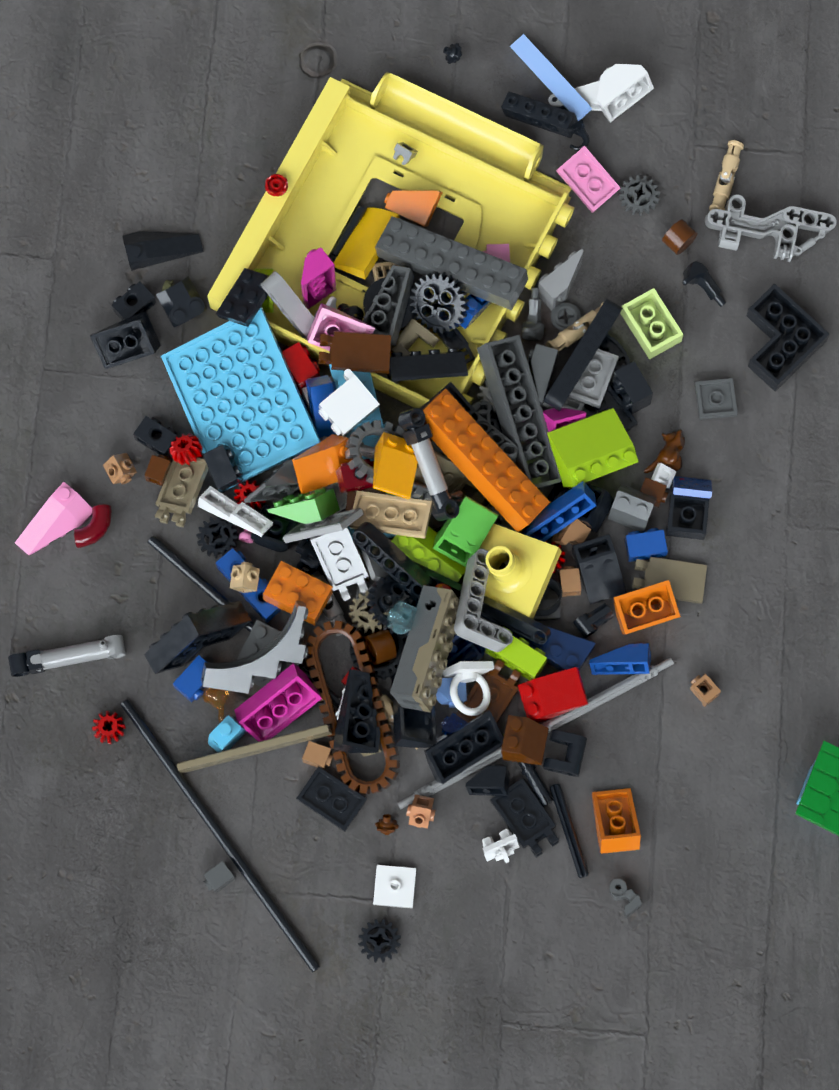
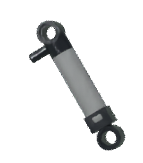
[398,408,463,521]

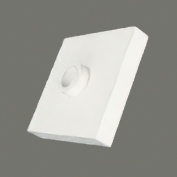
[373,865,416,908]

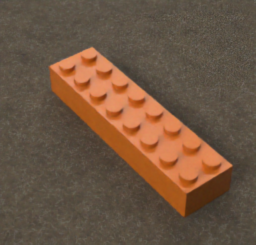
[422,389,550,532]

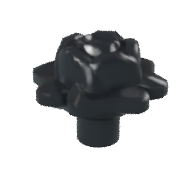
[443,43,462,64]

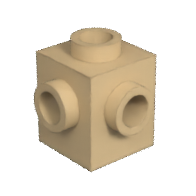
[230,562,260,593]

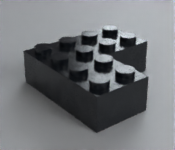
[746,283,830,392]
[144,601,252,674]

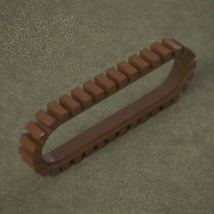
[306,621,400,794]

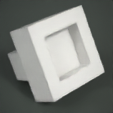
[651,463,676,489]

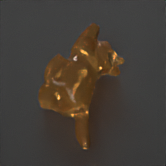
[203,688,229,723]

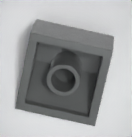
[608,484,657,533]

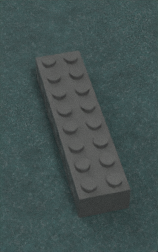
[375,216,528,311]
[477,335,562,489]

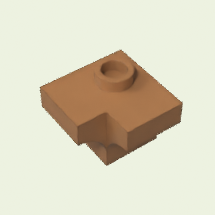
[551,519,591,545]

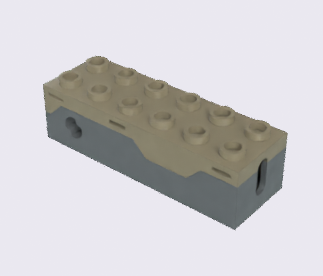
[390,584,459,712]

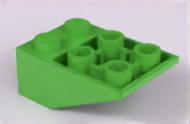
[267,487,340,524]
[433,496,498,567]

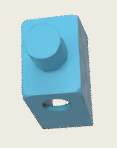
[208,715,247,753]

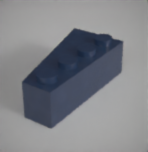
[511,627,596,671]

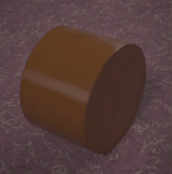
[662,219,698,255]
[364,629,397,665]

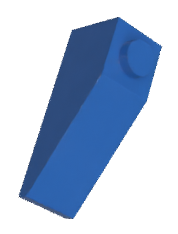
[589,643,651,675]

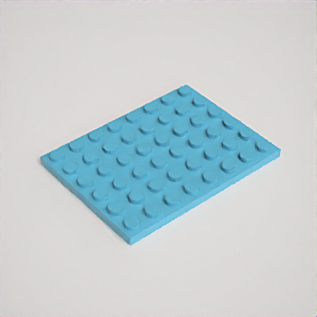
[161,307,321,493]

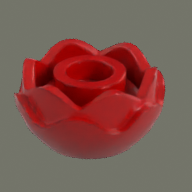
[265,174,288,197]

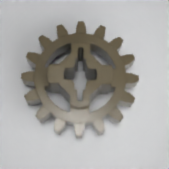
[349,591,391,633]

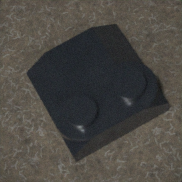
[155,276,207,327]
[251,504,299,552]

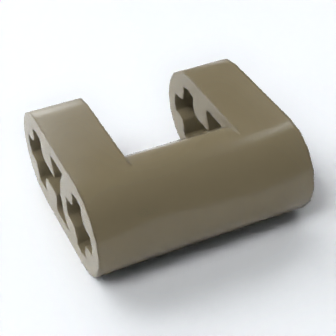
[390,319,439,355]

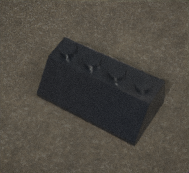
[388,348,468,381]

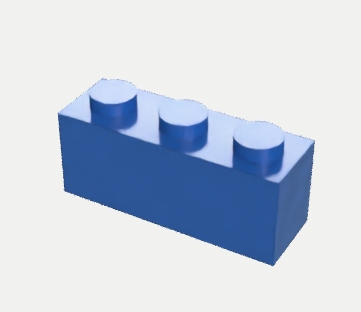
[306,375,336,438]

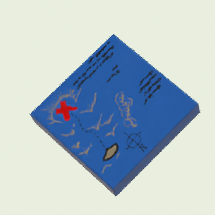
[672,476,712,498]

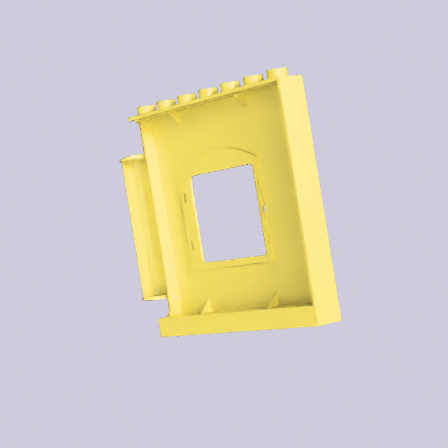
[207,72,575,408]

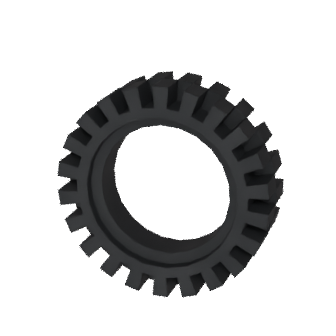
[350,620,407,680]

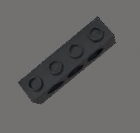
[501,91,579,138]

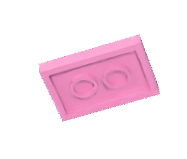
[556,146,620,213]

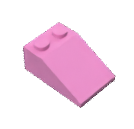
[307,303,375,351]

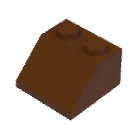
[501,715,549,765]

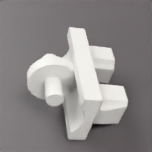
[482,829,519,863]

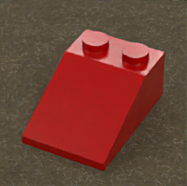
[518,667,589,723]

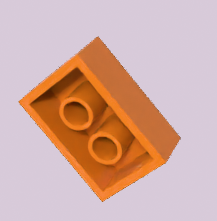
[263,561,333,626]

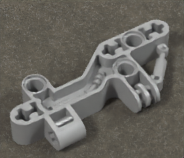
[704,195,837,262]

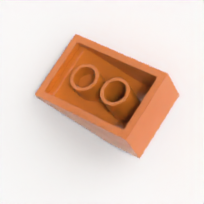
[292,434,353,494]
[592,788,641,854]

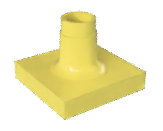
[462,524,562,619]

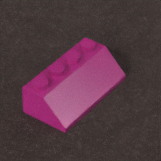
[301,247,336,309]
[234,663,322,742]

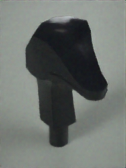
[682,261,726,307]

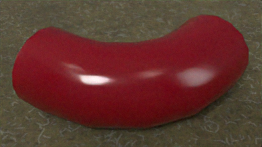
[74,504,112,548]

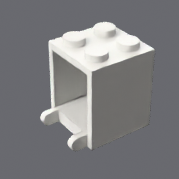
[318,369,380,437]

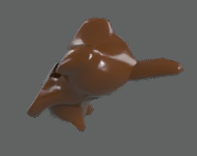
[644,430,685,473]

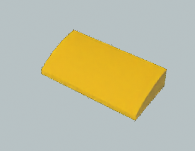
[334,208,400,280]

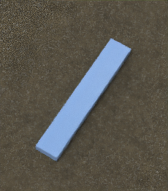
[510,34,592,121]

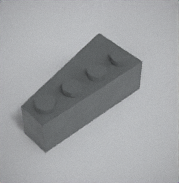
[363,265,414,346]

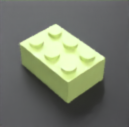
[620,288,683,360]

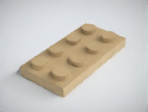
[349,491,433,539]

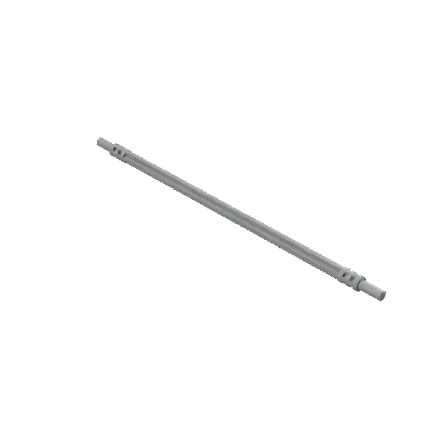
[397,657,674,810]

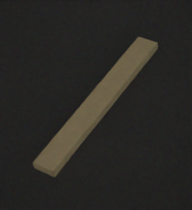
[177,724,332,774]

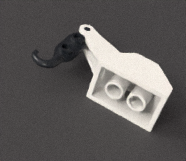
[548,64,654,151]

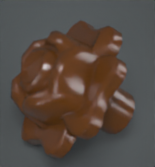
[375,814,399,835]

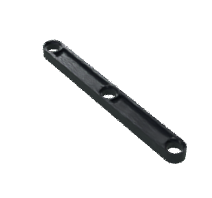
[413,561,551,644]

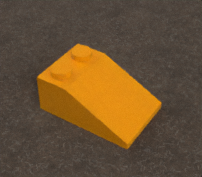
[373,432,418,499]

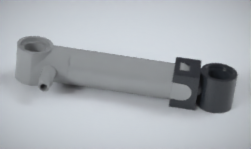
[8,635,126,677]

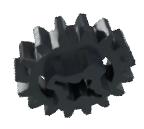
[196,517,238,558]
[358,919,401,963]

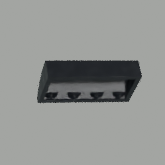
[391,671,437,748]

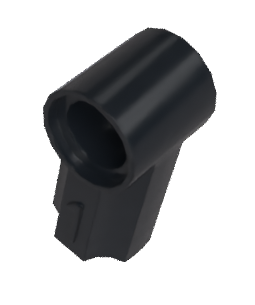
[573,603,614,639]

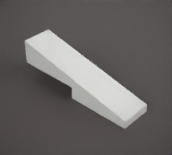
[197,486,273,537]

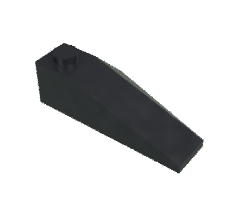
[122,231,203,271]
[333,669,381,753]

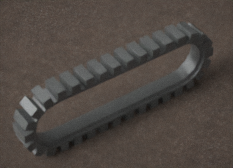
[345,420,500,515]

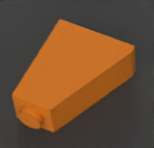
[384,191,443,226]

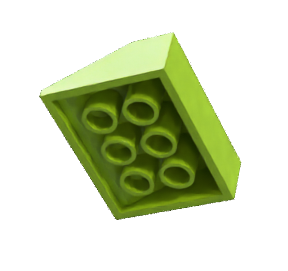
[547,408,638,487]

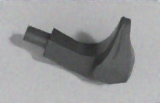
[522,287,545,341]

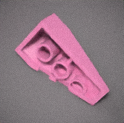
[15,482,93,556]

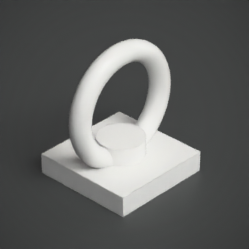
[442,661,494,716]

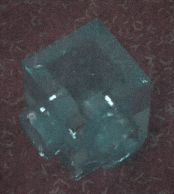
[387,601,418,634]

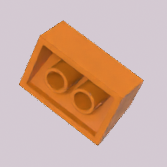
[613,580,681,635]

